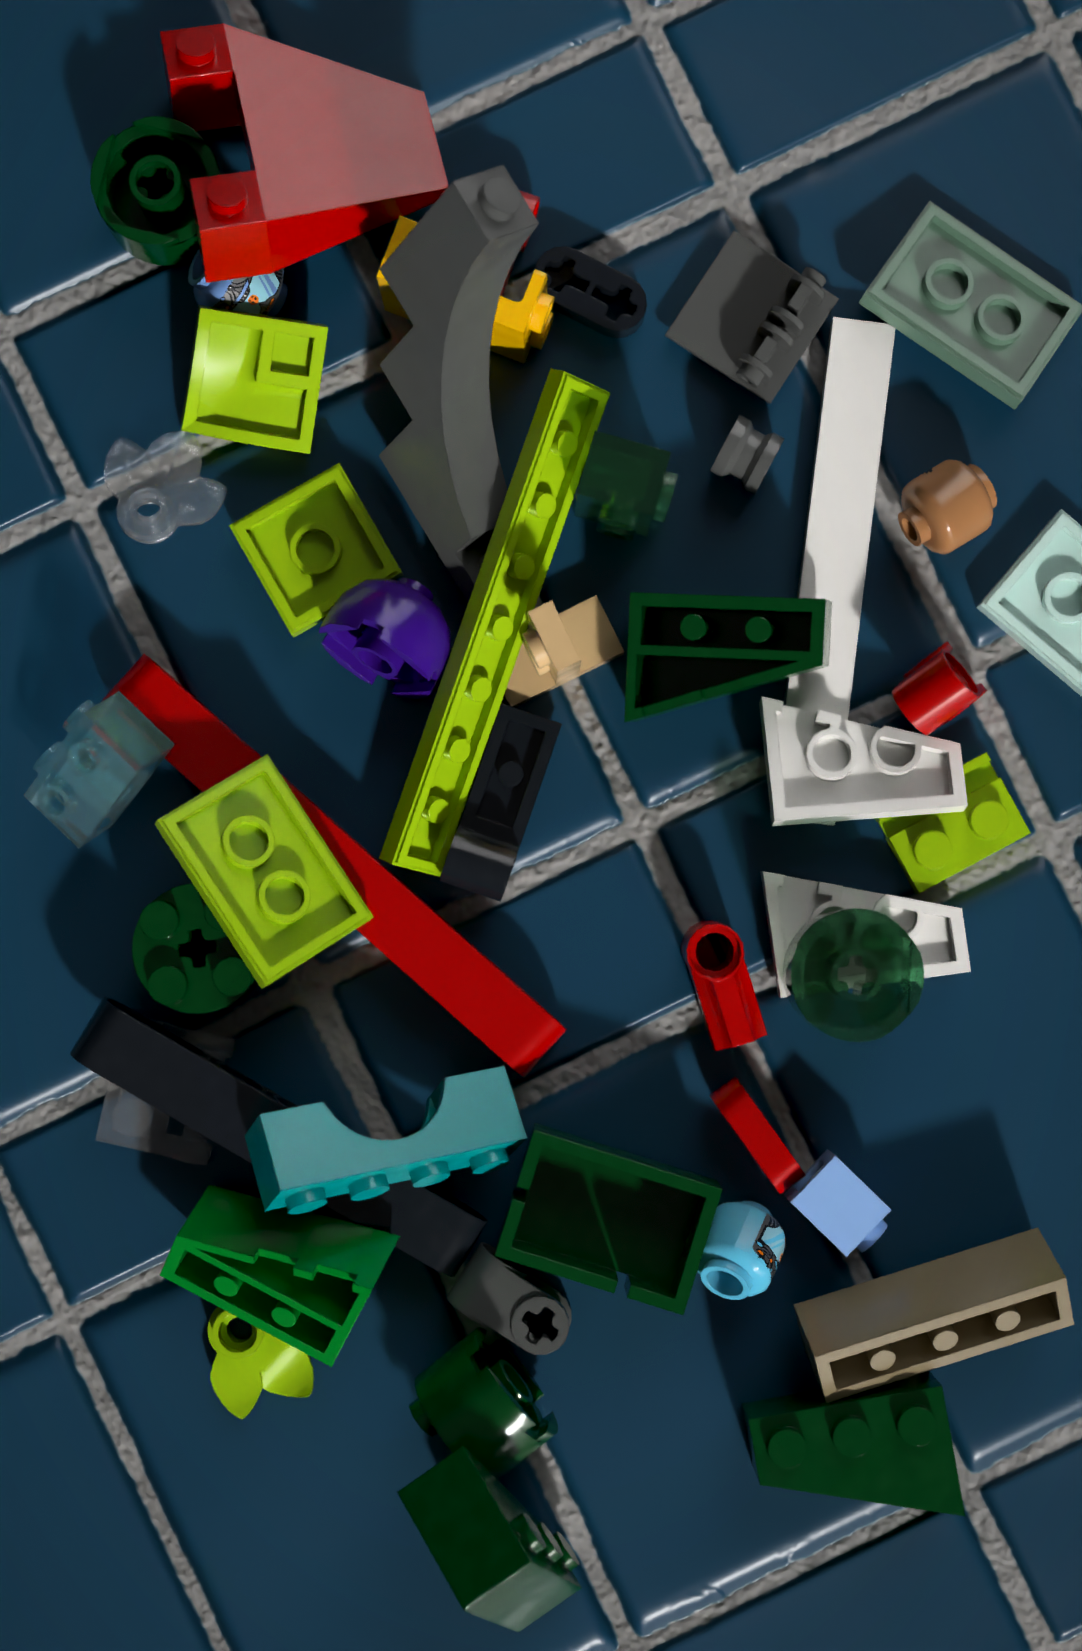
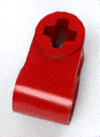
[892,641,987,735]

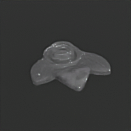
[104,431,227,544]

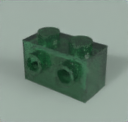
[575,430,678,541]

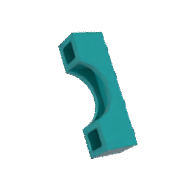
[245,1066,527,1215]

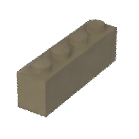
[793,1227,1074,1403]

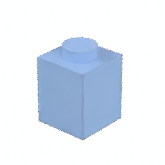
[784,1149,891,1257]

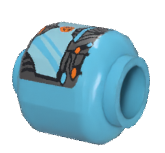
[697,1201,786,1300]

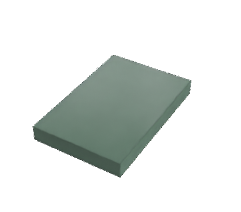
[859,201,1082,410]

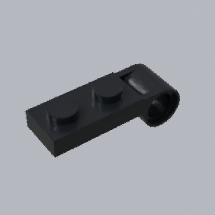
[440,703,562,902]

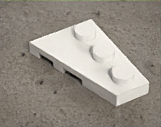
[759,696,968,826]
[760,871,971,998]

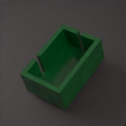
[495,1123,723,1316]

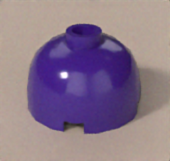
[319,578,450,699]

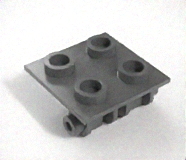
[665,231,839,404]

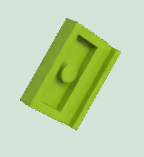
[874,752,1031,894]

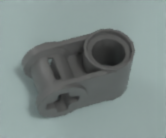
[446,1242,572,1355]

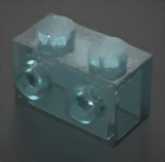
[23,691,175,849]

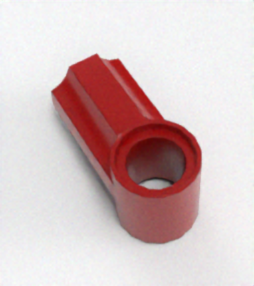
[681,920,768,1051]

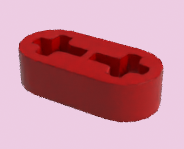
[709,1077,806,1194]

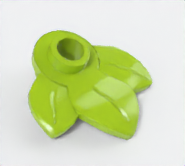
[207,1306,314,1419]

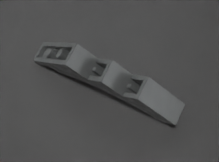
[379,165,539,603]

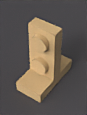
[504,595,624,708]

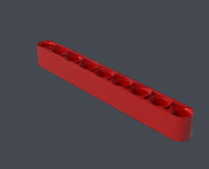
[102,653,567,1078]

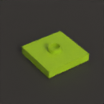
[229,463,403,638]

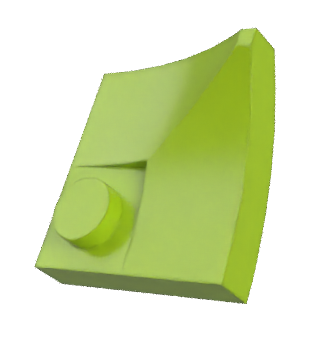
[180,305,328,454]

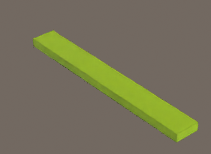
[379,368,610,877]

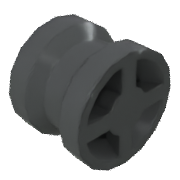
[710,415,785,495]

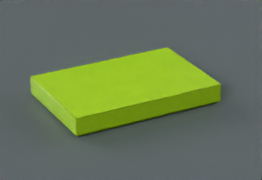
[154,754,374,989]

